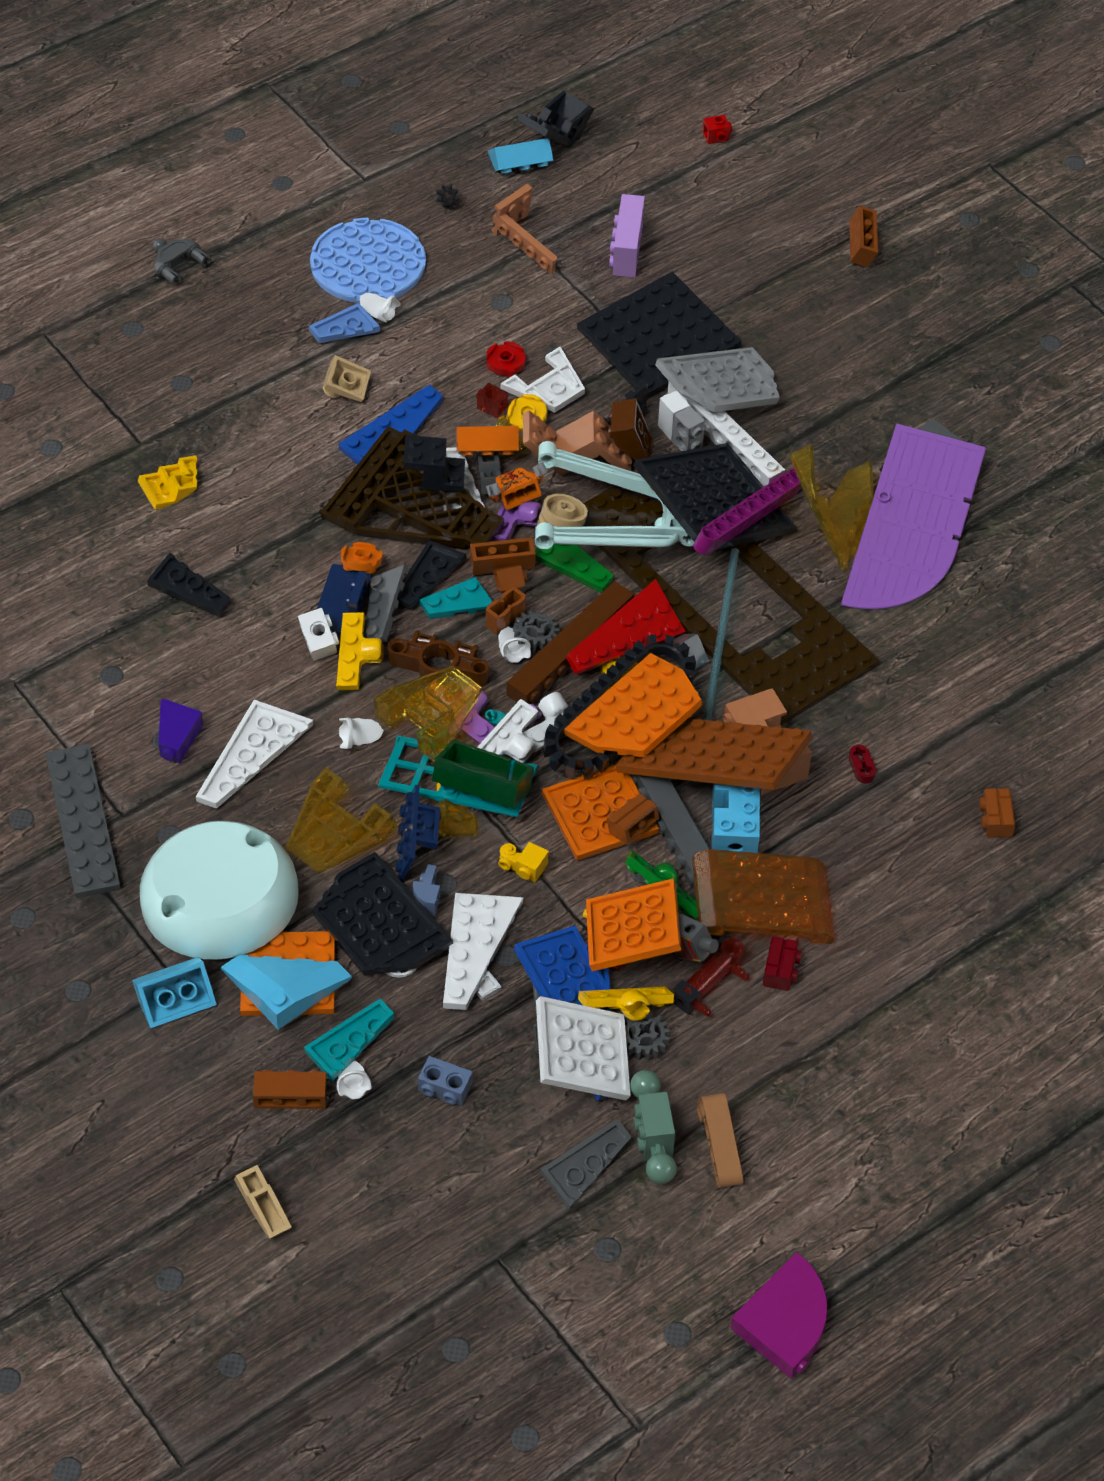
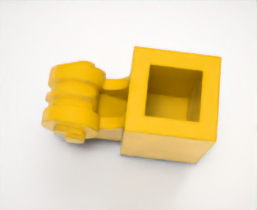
[498,842,549,883]

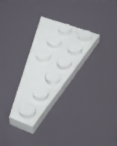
[196,700,313,809]

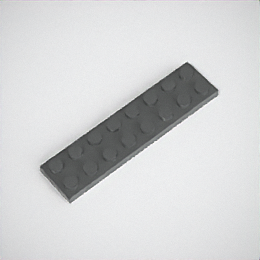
[46,744,121,899]

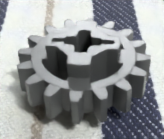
[513,610,560,651]
[625,1011,670,1060]

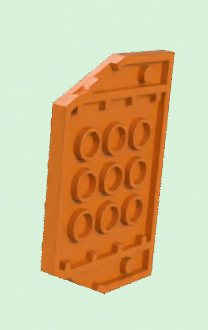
[564,653,702,757]

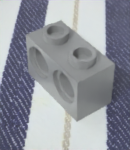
[672,406,705,451]

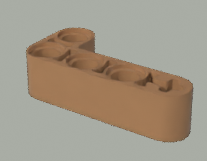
[697,1093,743,1188]

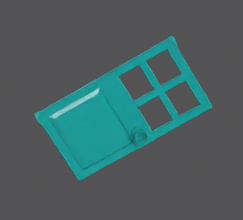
[378,735,538,817]

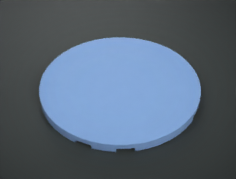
[310,218,426,303]

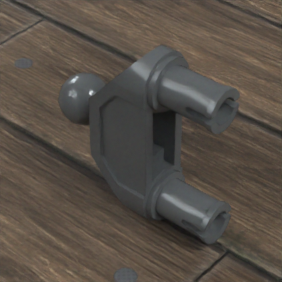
[153,238,211,285]

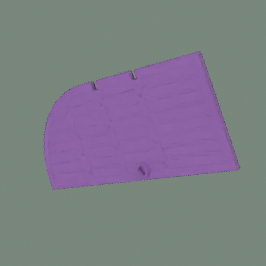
[841,423,986,609]

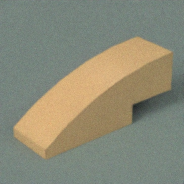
[234,1165,292,1239]

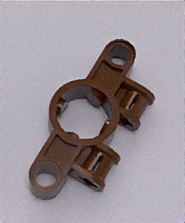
[388,630,489,687]

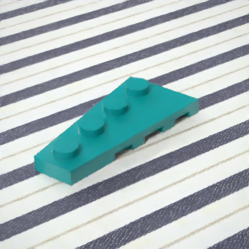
[304,998,395,1082]

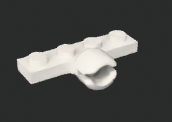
[523,692,569,753]
[477,699,538,763]

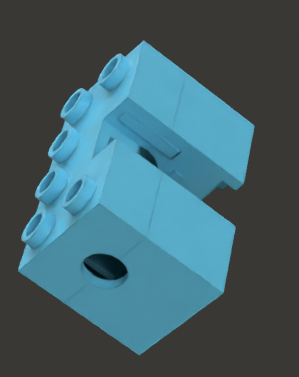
[711,783,760,869]

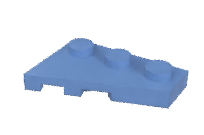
[309,303,380,343]

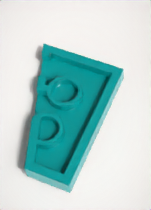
[419,577,492,619]

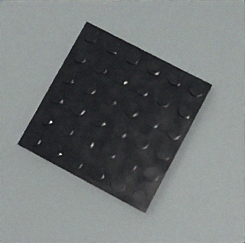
[577,271,741,399]
[633,443,797,549]

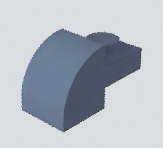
[413,864,440,917]

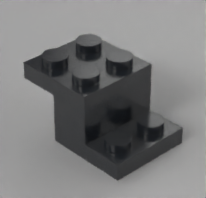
[403,435,465,493]

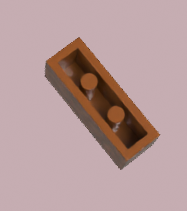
[849,205,878,267]
[469,537,536,575]
[253,1070,327,1109]

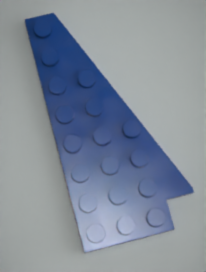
[514,926,612,1102]

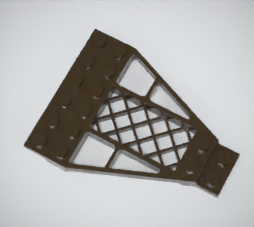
[320,426,504,548]

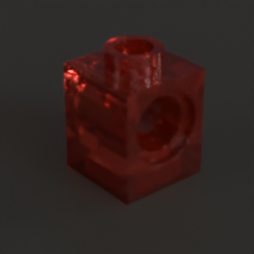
[476,383,508,418]

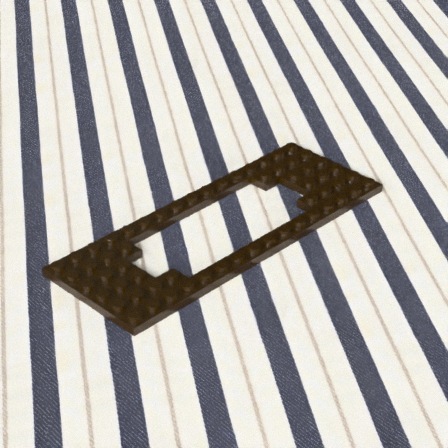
[583,472,879,726]

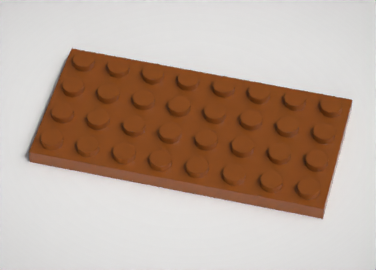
[615,719,812,790]

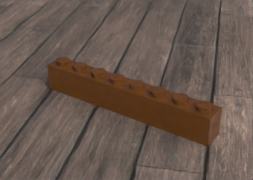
[506,581,635,704]

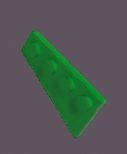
[535,544,614,593]

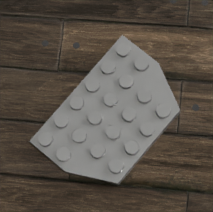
[655,347,779,412]

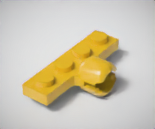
[336,612,384,690]
[578,986,674,1021]

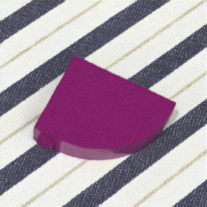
[730,1252,827,1379]

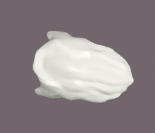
[360,293,401,323]
[498,627,531,663]
[339,718,383,749]
[337,1061,372,1100]

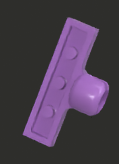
[490,501,542,542]
[420,682,495,745]

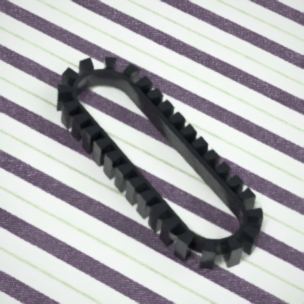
[543,634,696,780]

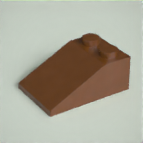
[608,398,653,460]

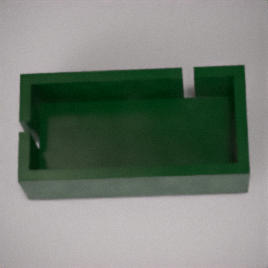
[432,739,534,809]

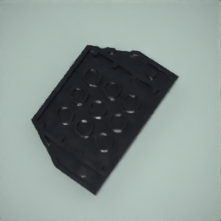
[313,852,453,976]

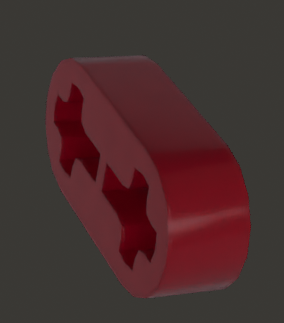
[848,744,876,784]

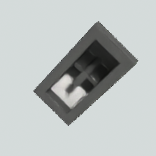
[673,634,709,671]

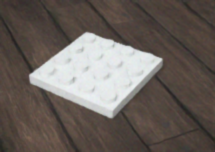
[536,996,631,1100]

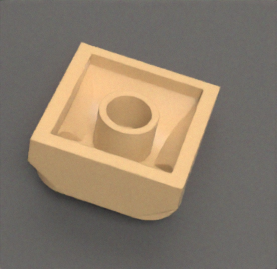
[323,355,371,402]

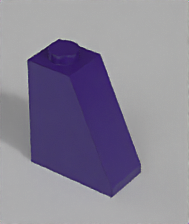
[158,698,203,763]

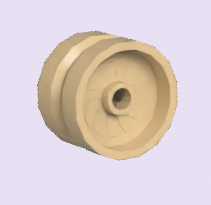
[537,494,588,527]

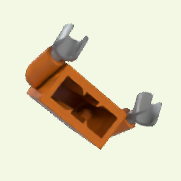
[486,462,548,511]

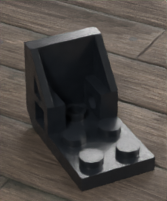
[517,90,595,147]

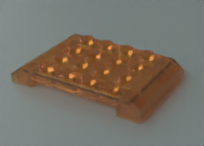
[692,849,834,944]

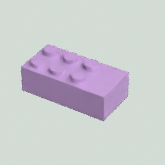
[609,194,645,277]

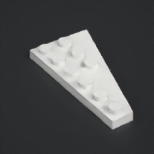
[443,893,523,1010]

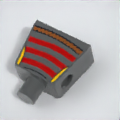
[675,913,718,962]

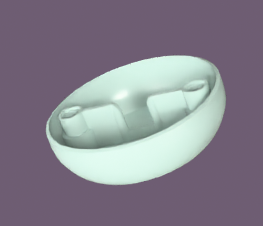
[140,821,299,959]

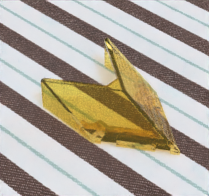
[789,445,874,571]

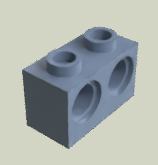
[418,1056,473,1106]

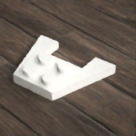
[500,347,585,413]

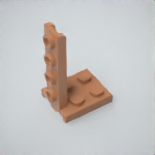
[491,184,557,274]

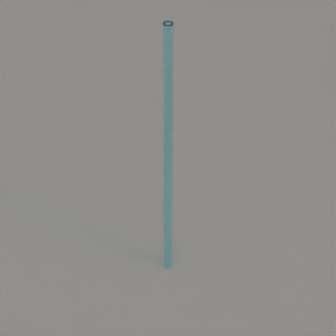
[703,548,739,721]

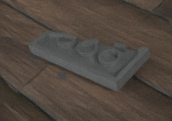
[365,564,409,643]
[540,1119,632,1210]

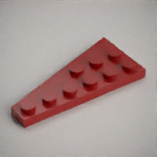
[566,579,686,675]

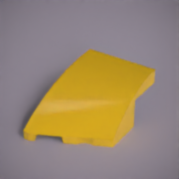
[138,455,197,510]

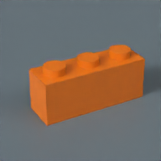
[456,426,519,455]

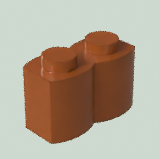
[486,587,526,635]

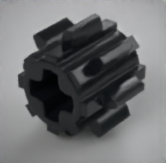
[436,183,459,207]

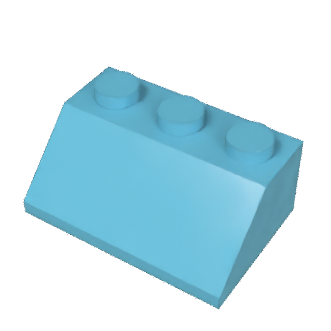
[488,138,553,174]
[132,957,217,1028]

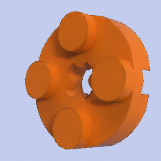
[340,542,383,574]

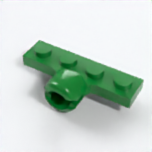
[625,850,703,918]

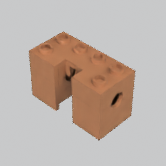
[722,688,812,795]

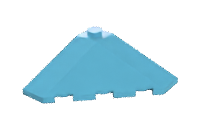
[221,954,352,1030]

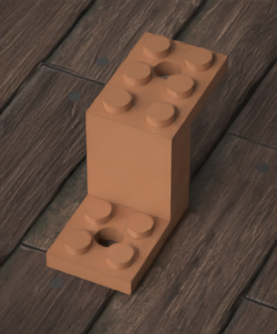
[523,410,632,476]

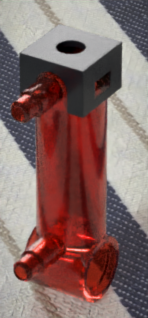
[672,938,749,1016]

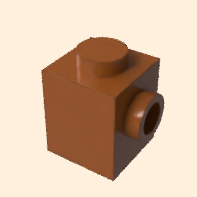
[493,564,527,592]

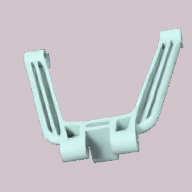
[535,441,694,549]

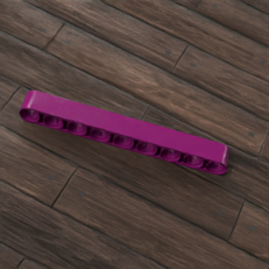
[693,469,806,555]

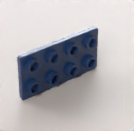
[317,564,372,635]
[395,785,440,881]

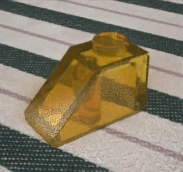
[434,799,477,837]

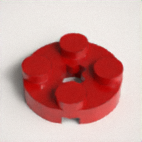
[486,341,526,378]

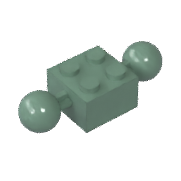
[630,1070,677,1184]

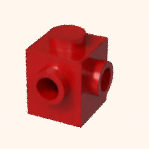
[702,114,732,144]

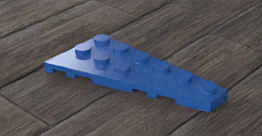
[339,384,443,465]

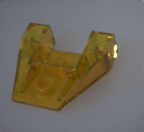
[373,666,482,761]
[286,767,398,874]

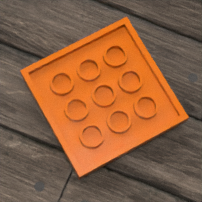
[542,764,659,861]
[586,878,681,971]
[240,931,335,1016]

